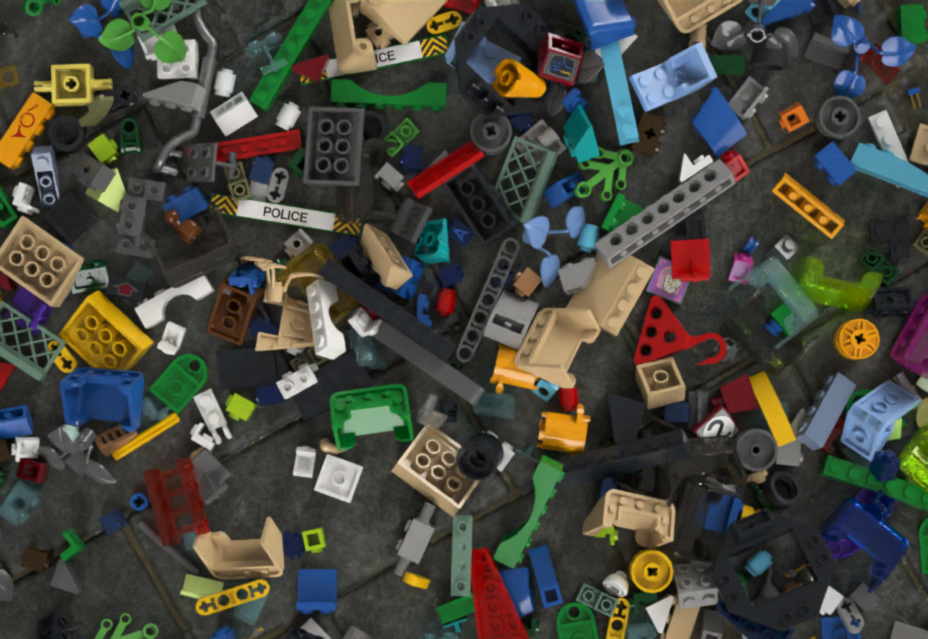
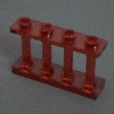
[143,458,210,546]

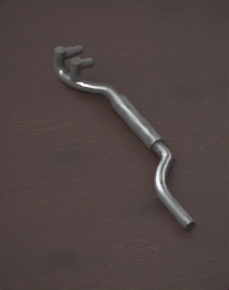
[152,0,217,176]

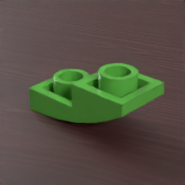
[379,117,421,158]

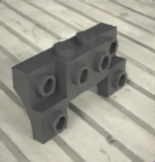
[116,177,167,259]

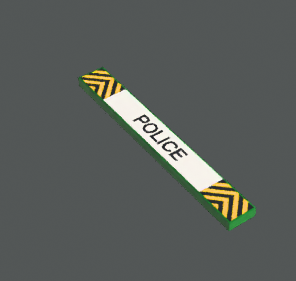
[299,34,449,86]
[209,193,363,237]

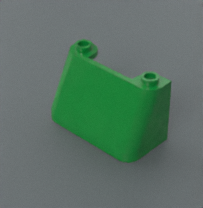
[330,384,414,451]

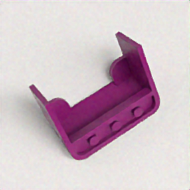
[890,294,928,379]

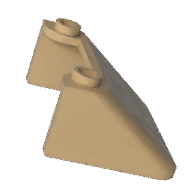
[657,0,743,33]
[514,308,601,389]

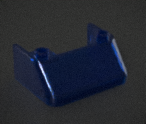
[818,498,909,594]

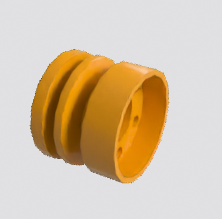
[833,319,880,360]

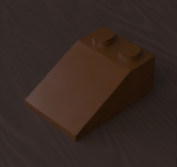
[206,275,264,346]

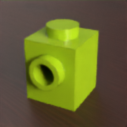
[88,134,120,165]
[225,393,257,421]
[302,527,327,553]

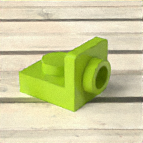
[594,525,618,545]

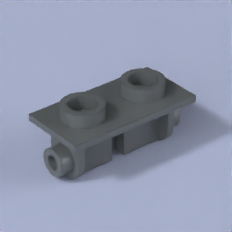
[688,391,708,430]

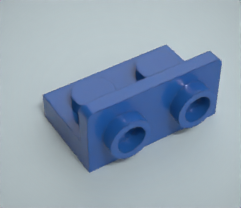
[228,264,265,295]

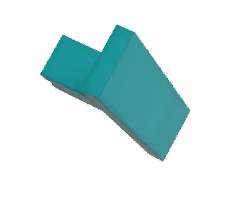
[443,617,468,633]

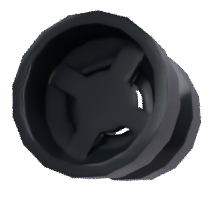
[438,402,458,423]

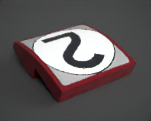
[692,404,741,455]

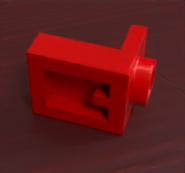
[720,150,750,183]

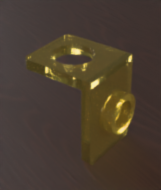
[0,65,20,89]

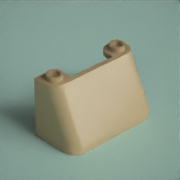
[329,0,377,74]
[582,489,676,549]

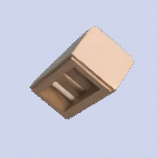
[94,424,138,457]

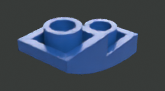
[562,87,589,116]
[417,294,432,328]

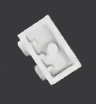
[157,40,199,82]

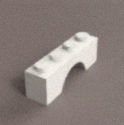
[135,269,215,329]
[306,279,346,360]

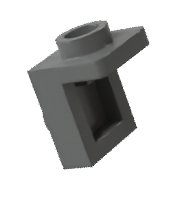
[765,234,800,268]

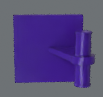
[4,286,54,336]

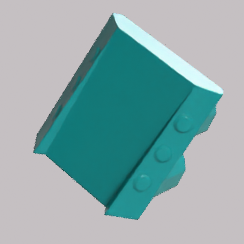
[414,219,450,265]

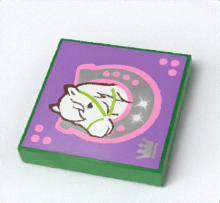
[645,256,690,306]

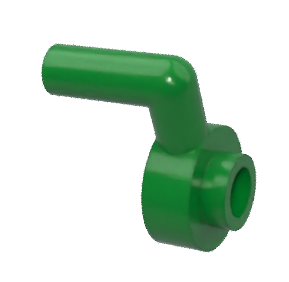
[22,0,60,16]

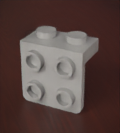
[673,560,718,609]

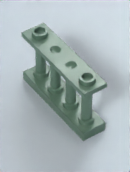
[451,514,473,596]

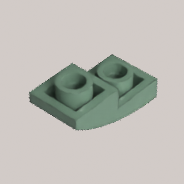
[575,582,619,617]

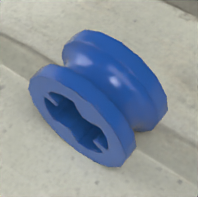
[742,236,760,255]
[764,318,783,337]
[130,493,149,511]

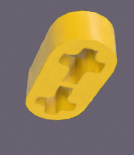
[427,11,462,36]
[48,341,77,373]
[402,571,431,589]

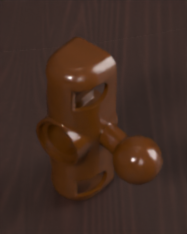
[164,209,202,247]

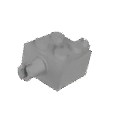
[393,502,436,577]

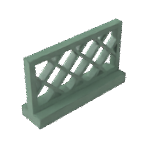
[118,0,208,43]
[495,136,559,223]
[0,301,67,381]

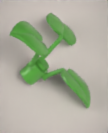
[98,0,186,63]

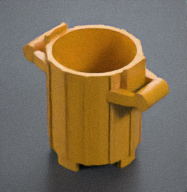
[489,342,539,395]
[536,404,590,456]

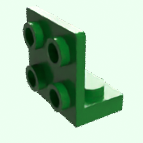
[600,193,644,235]

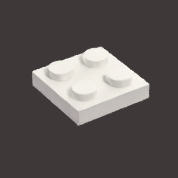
[314,454,363,503]

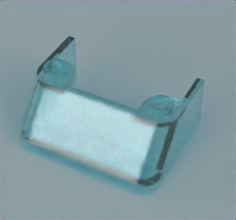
[728,257,818,350]

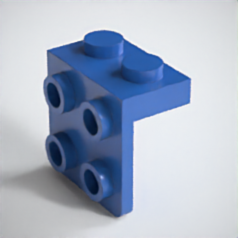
[374,255,425,301]
[693,489,744,535]
[296,569,337,614]

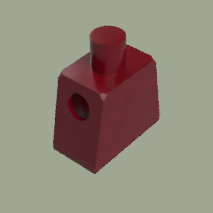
[710,373,759,413]

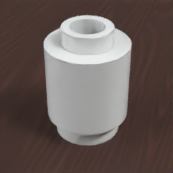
[214,68,236,98]
[275,102,301,131]

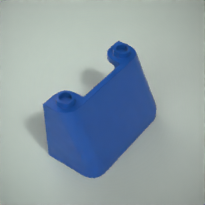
[573,0,636,51]
[59,367,144,432]

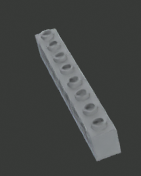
[594,159,735,269]

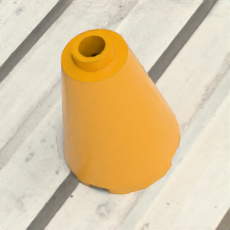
[492,59,546,98]

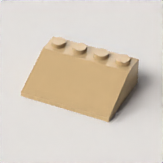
[360,0,448,45]
[0,215,84,307]
[566,254,655,337]
[392,422,480,517]

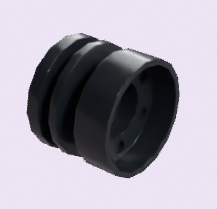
[456,432,504,480]

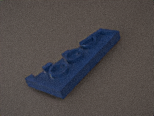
[716,597,795,639]

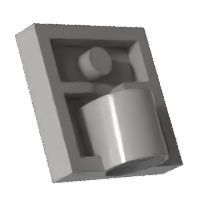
[516,119,566,170]

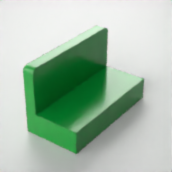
[60,529,87,562]
[436,592,475,624]

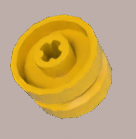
[629,548,674,593]

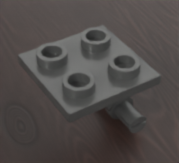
[186,143,238,182]
[176,448,231,506]

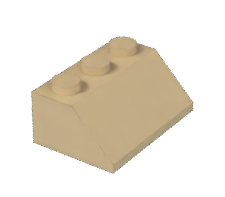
[360,223,413,290]

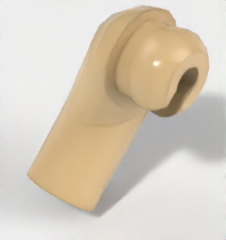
[320,438,349,455]

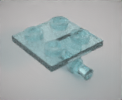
[245,32,288,76]

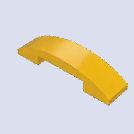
[749,371,796,448]

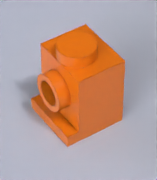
[777,101,810,133]

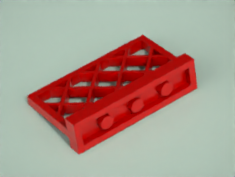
[406,140,484,199]

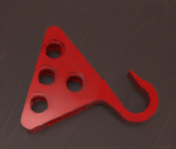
[634,295,727,366]

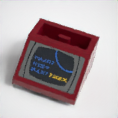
[538,33,583,87]

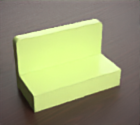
[180,573,225,602]

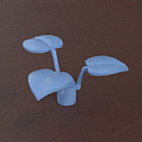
[523,206,585,288]

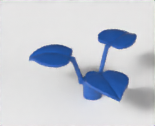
[68,0,135,70]
[831,15,916,98]

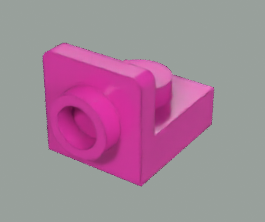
[728,253,753,285]

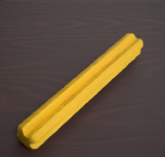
[112,413,180,460]

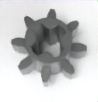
[713,337,739,361]

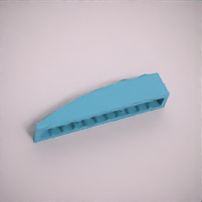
[600,41,639,145]
[850,142,928,198]

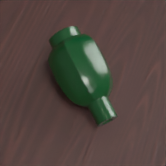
[750,481,776,512]

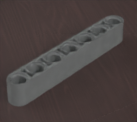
[456,238,519,362]
[373,317,485,406]

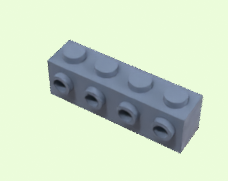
[795,372,856,450]

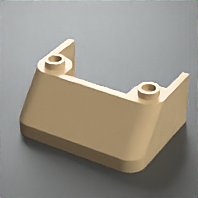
[193,517,284,580]

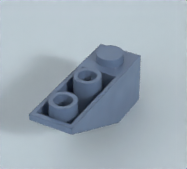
[31,145,61,208]

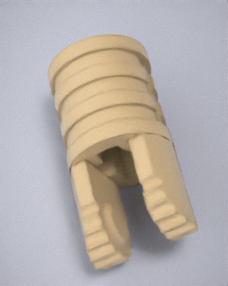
[688,24,707,50]

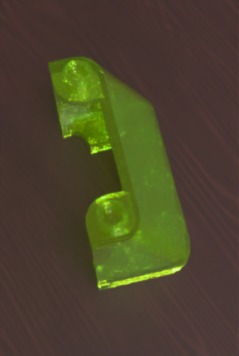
[792,256,883,312]

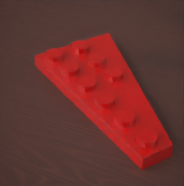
[471,548,530,639]

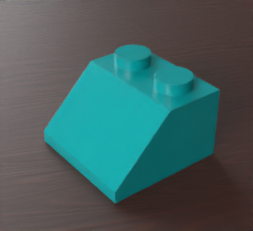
[562,104,600,163]

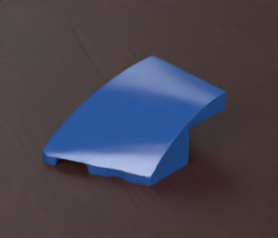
[691,86,747,157]
[498,568,535,619]

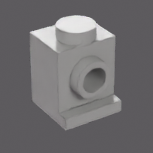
[374,162,405,192]
[284,228,314,259]

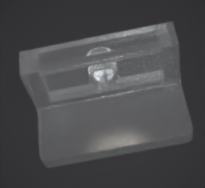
[416,394,447,429]

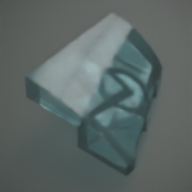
[348,328,388,369]

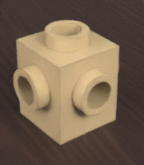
[365,22,394,49]

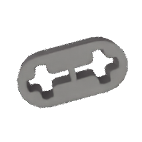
[267,168,290,204]
[836,597,864,634]

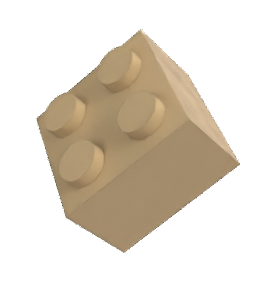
[635,357,686,409]

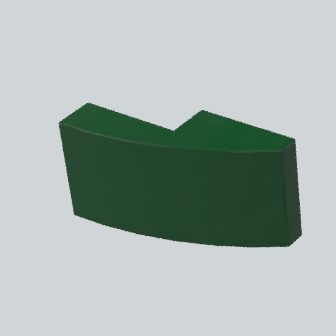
[707,55,746,75]
[858,246,900,287]

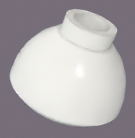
[602,571,629,597]

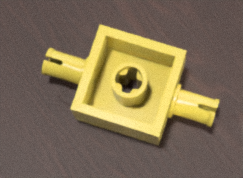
[34,64,113,107]

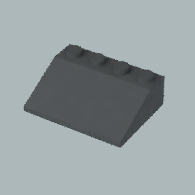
[303,107,365,187]

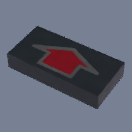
[105,275,148,303]

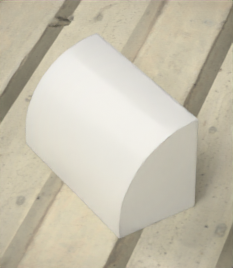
[210,92,258,136]

